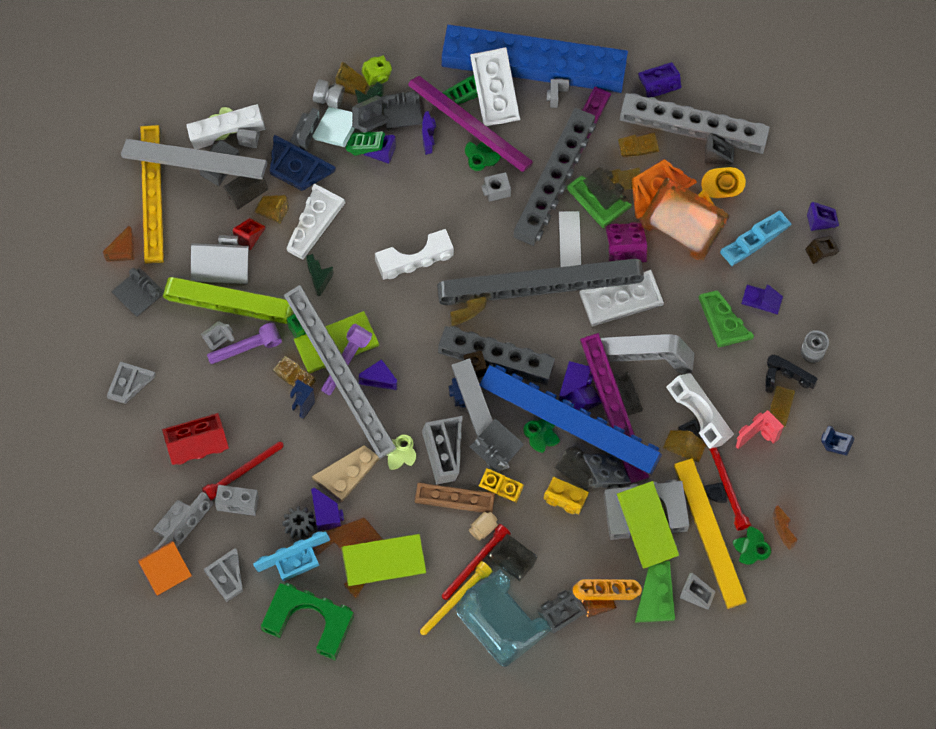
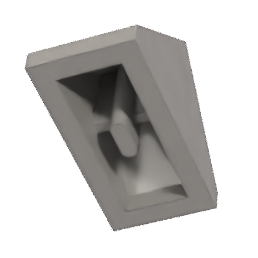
[680,573,716,609]

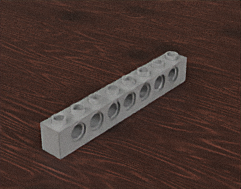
[620,93,770,154]

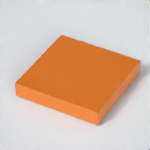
[138,541,192,596]

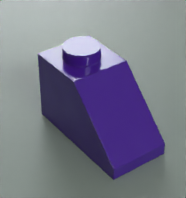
[559,361,593,402]
[311,488,344,531]

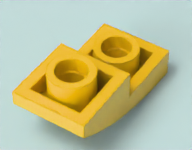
[479,468,524,503]

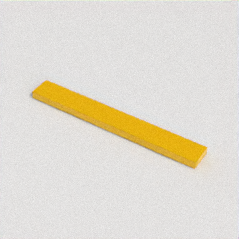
[140,125,164,264]
[674,458,747,609]

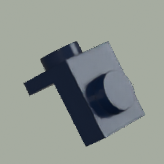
[448,378,466,408]
[821,426,855,455]

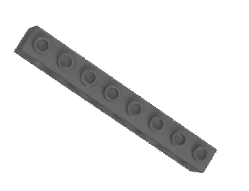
[513,108,597,246]

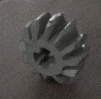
[282,506,316,540]

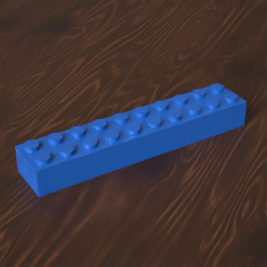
[442,24,628,93]

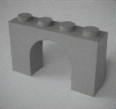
[603,479,689,540]

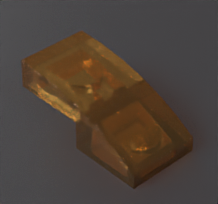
[773,505,798,550]

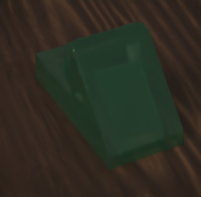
[355,82,384,104]
[306,254,334,296]

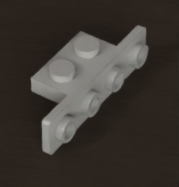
[153,492,213,552]

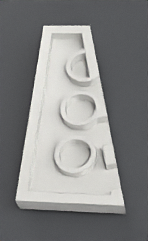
[287,184,345,260]

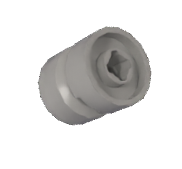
[313,79,345,109]
[801,330,829,363]

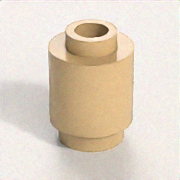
[469,512,498,541]

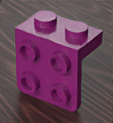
[605,222,647,262]

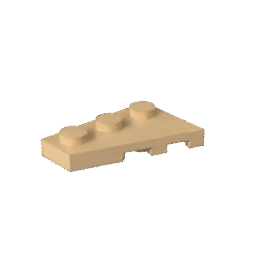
[312,445,379,502]

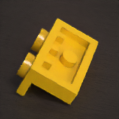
[544,477,589,515]

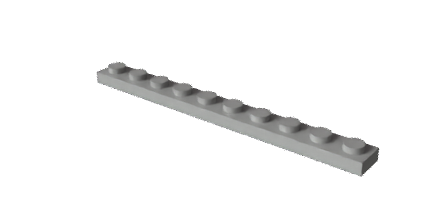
[284,285,397,459]

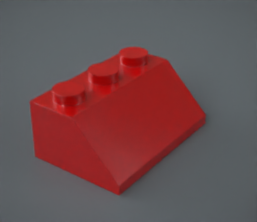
[162,413,229,465]

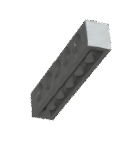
[438,326,555,386]

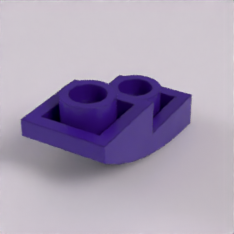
[422,111,436,155]

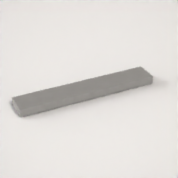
[451,358,510,472]

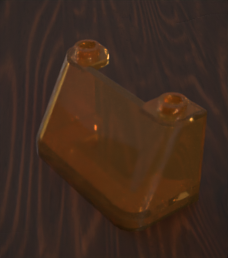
[640,178,730,261]

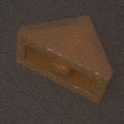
[103,226,134,262]
[581,590,617,618]

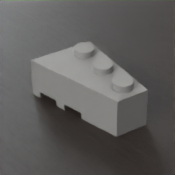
[422,416,462,485]

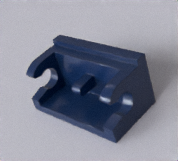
[290,379,315,419]

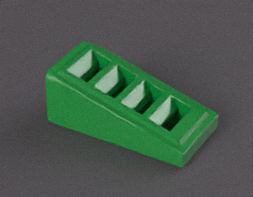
[442,75,478,105]
[346,132,385,156]

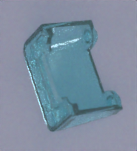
[456,570,551,667]

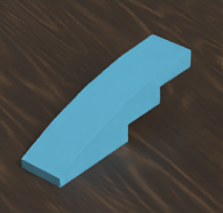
[720,211,792,266]

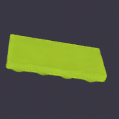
[294,311,379,374]
[617,481,679,569]
[341,534,426,586]

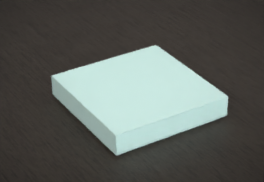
[312,107,355,147]

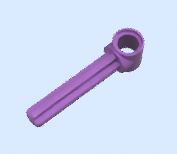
[207,323,282,364]
[321,323,372,395]

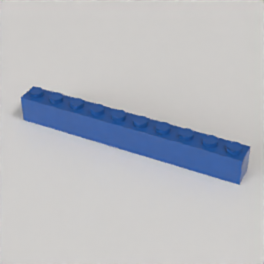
[479,365,662,475]

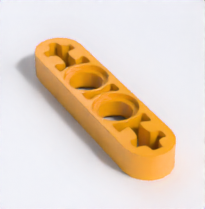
[573,579,642,600]

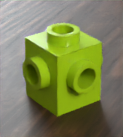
[361,55,392,86]

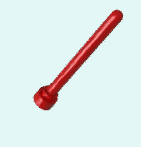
[202,441,284,501]
[709,447,751,531]
[442,524,511,600]

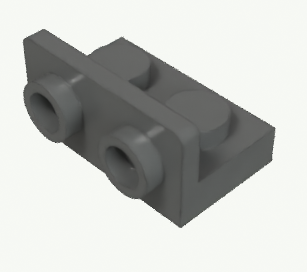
[352,96,389,132]
[290,108,320,151]
[537,590,587,634]

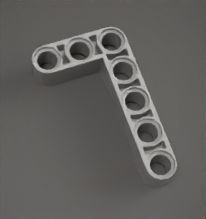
[601,334,695,374]

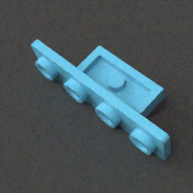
[253,531,330,582]

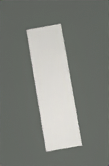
[559,211,581,267]

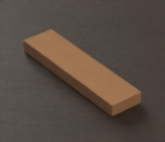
[415,483,495,513]

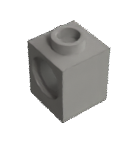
[482,172,511,202]

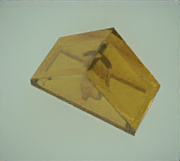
[335,62,368,97]
[254,195,289,224]
[663,430,706,463]

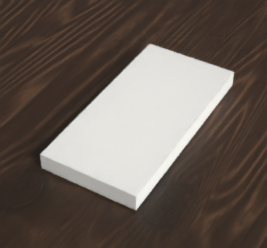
[470,47,520,127]
[579,270,664,327]

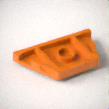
[632,159,697,219]

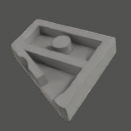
[107,362,156,404]
[204,548,243,602]

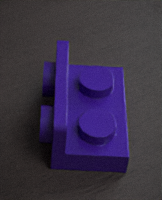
[638,62,681,98]

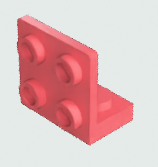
[735,410,784,449]

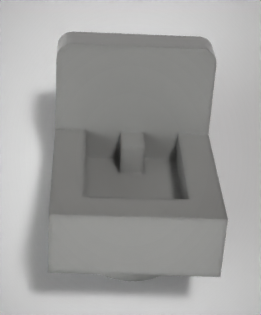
[547,78,569,108]
[237,129,260,148]
[201,321,235,351]

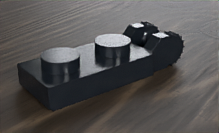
[767,355,818,390]

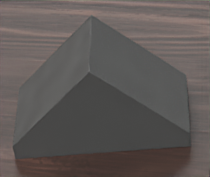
[705,134,734,165]

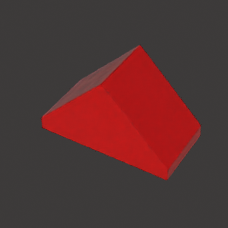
[233,218,266,250]

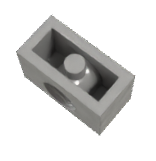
[215,485,259,516]

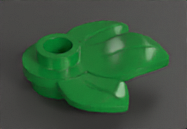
[465,142,501,171]
[523,419,560,453]
[732,527,771,565]

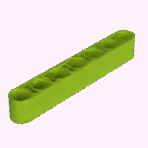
[163,277,293,324]

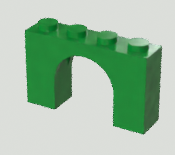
[261,583,354,660]

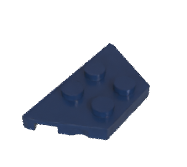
[270,135,336,191]

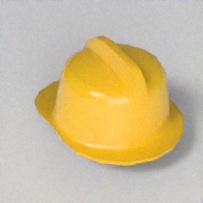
[701,167,746,198]

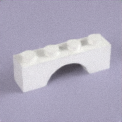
[186,104,266,149]
[375,229,454,280]
[666,373,734,449]

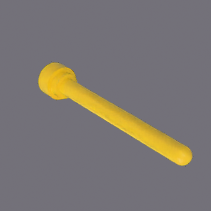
[420,561,493,635]

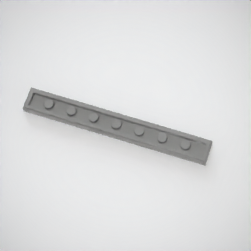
[121,139,267,179]

